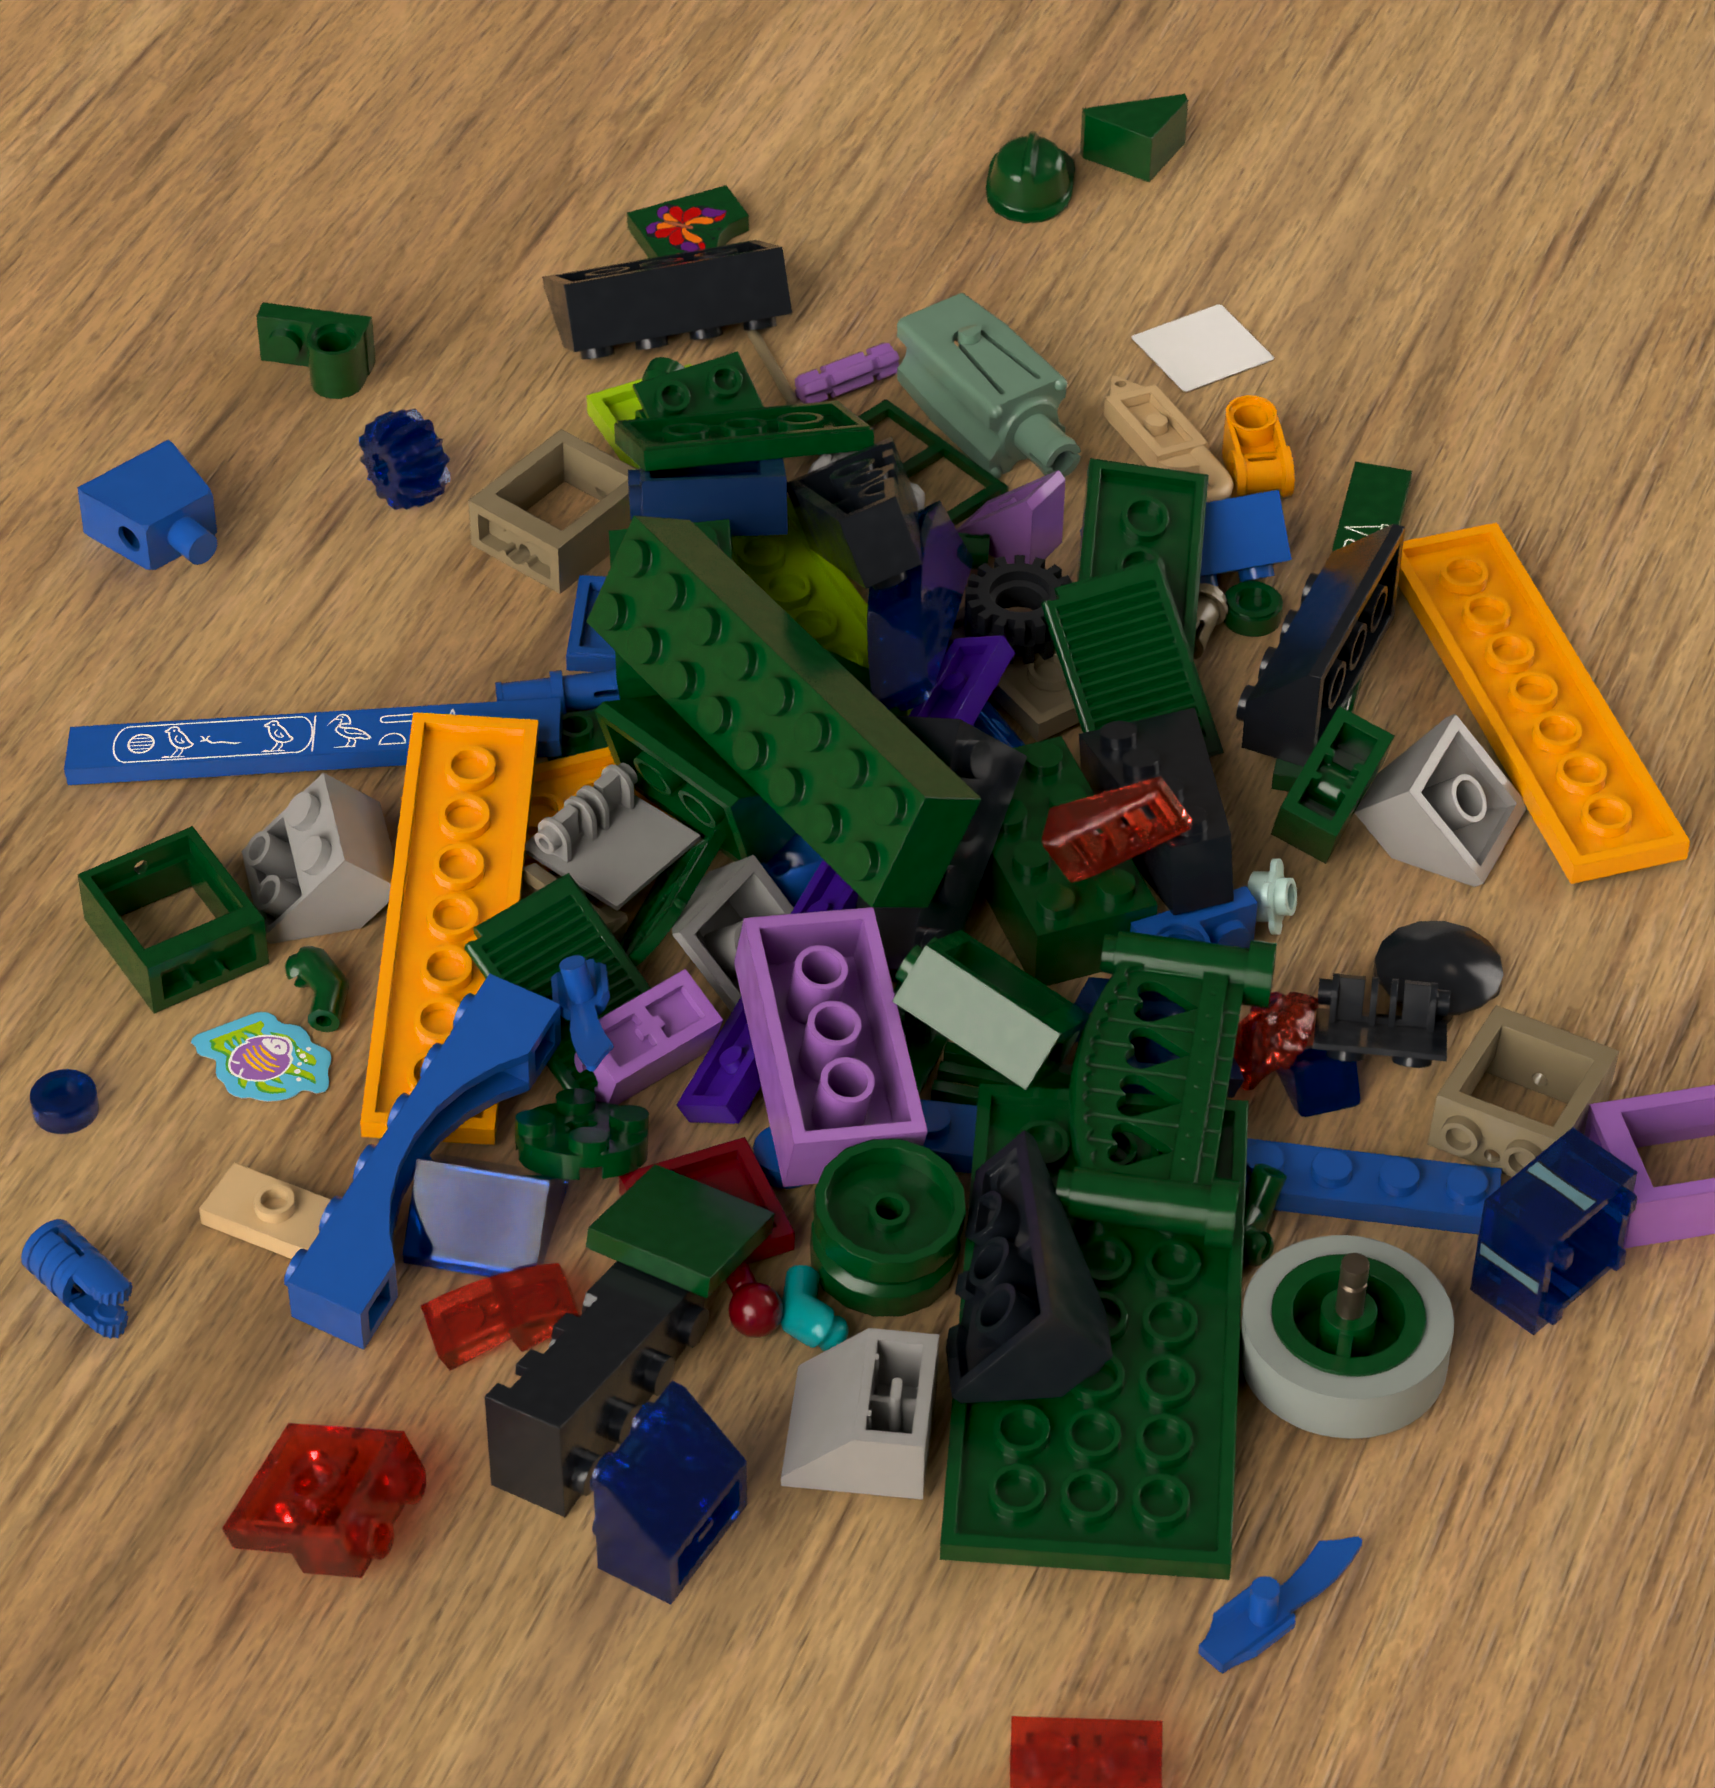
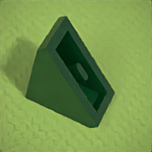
[1080,94,1188,182]

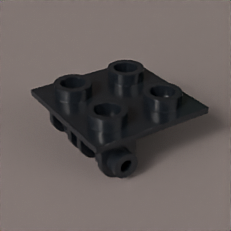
[1313,973,1451,1068]

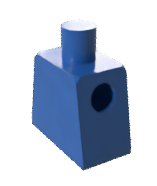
[77,440,218,570]

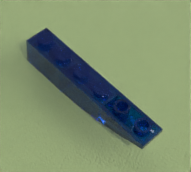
[867,500,974,711]

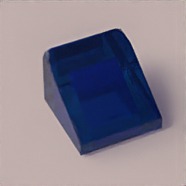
[1272,1045,1361,1117]

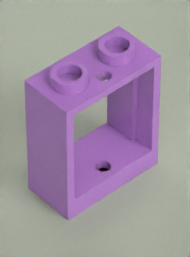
[1582,1085,1715,1248]

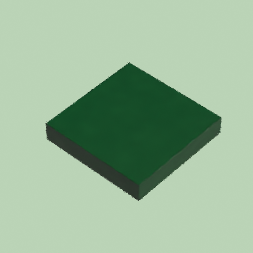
[586,1164,775,1298]

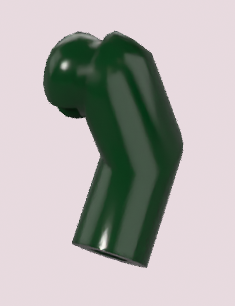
[285,946,349,1032]
[1243,1164,1287,1266]

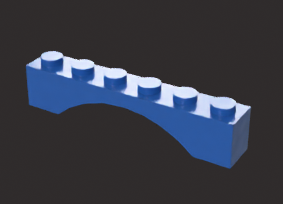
[284,973,561,1350]

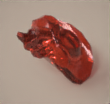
[1234,991,1320,1091]

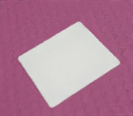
[1132,304,1274,392]

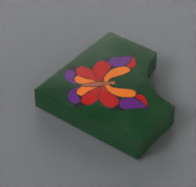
[627,185,749,258]

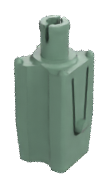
[897,293,1081,479]

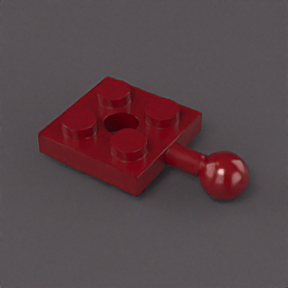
[619,1137,795,1338]

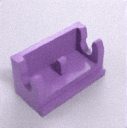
[574,969,723,1105]

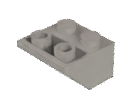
[242,773,394,944]
[781,1328,939,1500]

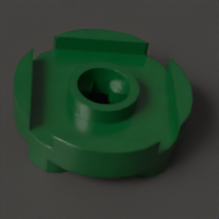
[515,1088,649,1180]

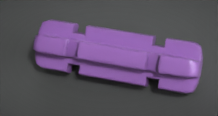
[795,343,899,404]

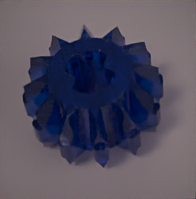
[359,408,451,510]

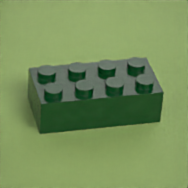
[979,736,1158,986]

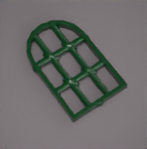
[620,829,727,966]

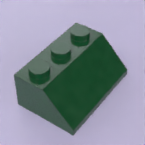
[594,695,797,864]

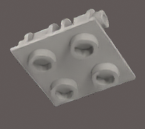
[526,763,701,911]

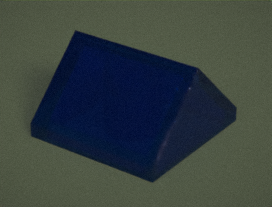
[403,1154,569,1285]

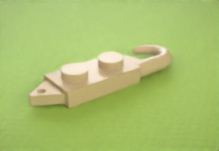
[1103,376,1234,502]

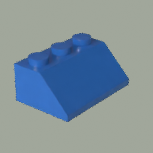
[1080,490,1292,587]

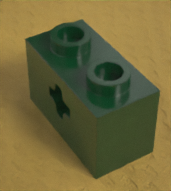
[1271,706,1395,864]

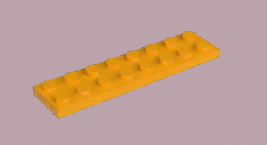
[1398,522,1690,884]
[360,712,539,1145]

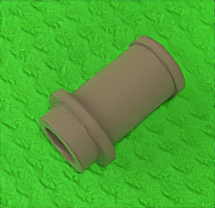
[1193,583,1228,659]

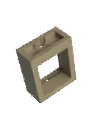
[468,429,637,594]
[1427,1005,1619,1192]

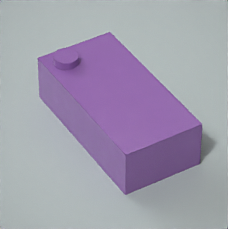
[734,907,928,1187]

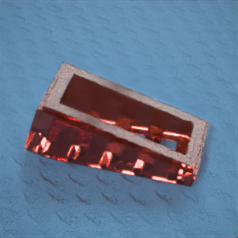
[1042,776,1193,883]

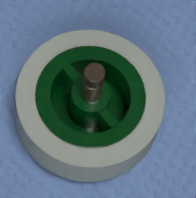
[1239,1235,1454,1439]

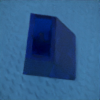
[590,1380,747,1605]

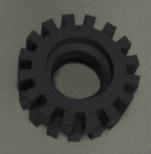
[964,555,1072,664]

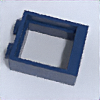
[628,458,788,537]

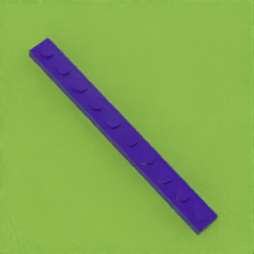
[676,635,1015,1124]

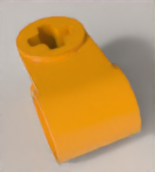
[1222,395,1295,498]

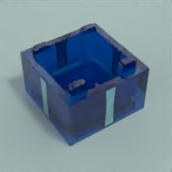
[1470,1127,1638,1335]

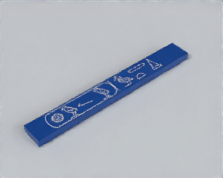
[64,698,563,785]

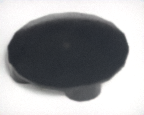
[1373,921,1504,1024]

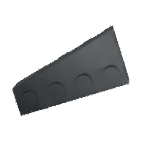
[787,437,922,590]

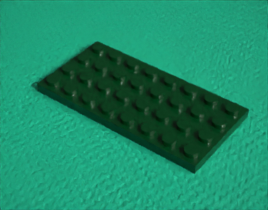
[940,1083,1249,1580]

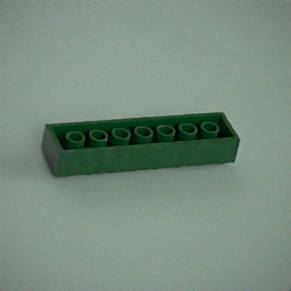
[586,515,982,908]

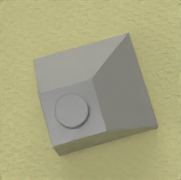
[1354,714,1527,887]
[672,855,794,1012]

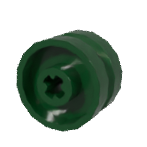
[810,1139,966,1317]

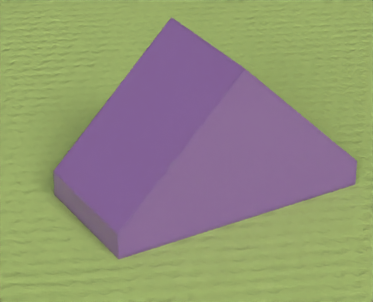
[955,470,1066,564]

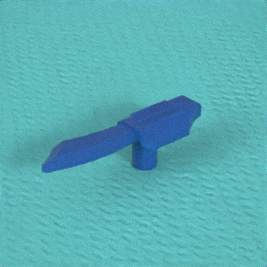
[551,955,614,1072]
[1198,1536,1363,1674]

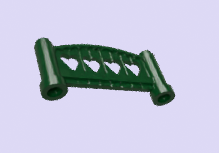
[1056,930,1277,1250]

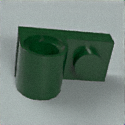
[256,302,376,399]

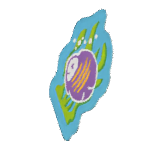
[190,1012,332,1102]

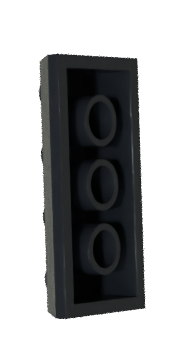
[542,240,792,359]
[1236,524,1405,767]

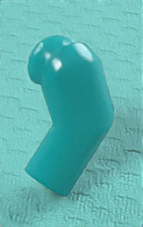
[781,1265,849,1351]

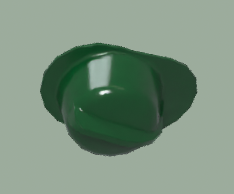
[986,131,1075,223]

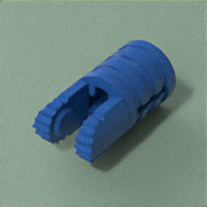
[21,1219,132,1339]

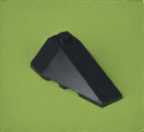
[946,1130,1113,1403]

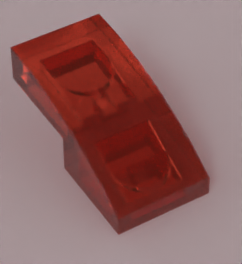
[420,1263,581,1371]

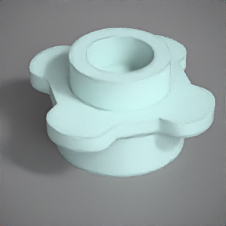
[1247,858,1297,935]

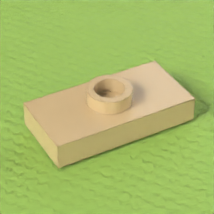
[199,1162,331,1259]

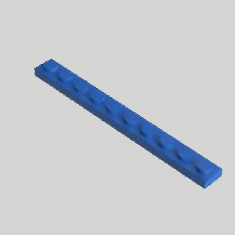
[920,1099,1502,1237]

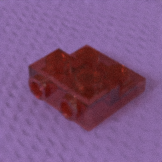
[222,1423,426,1578]

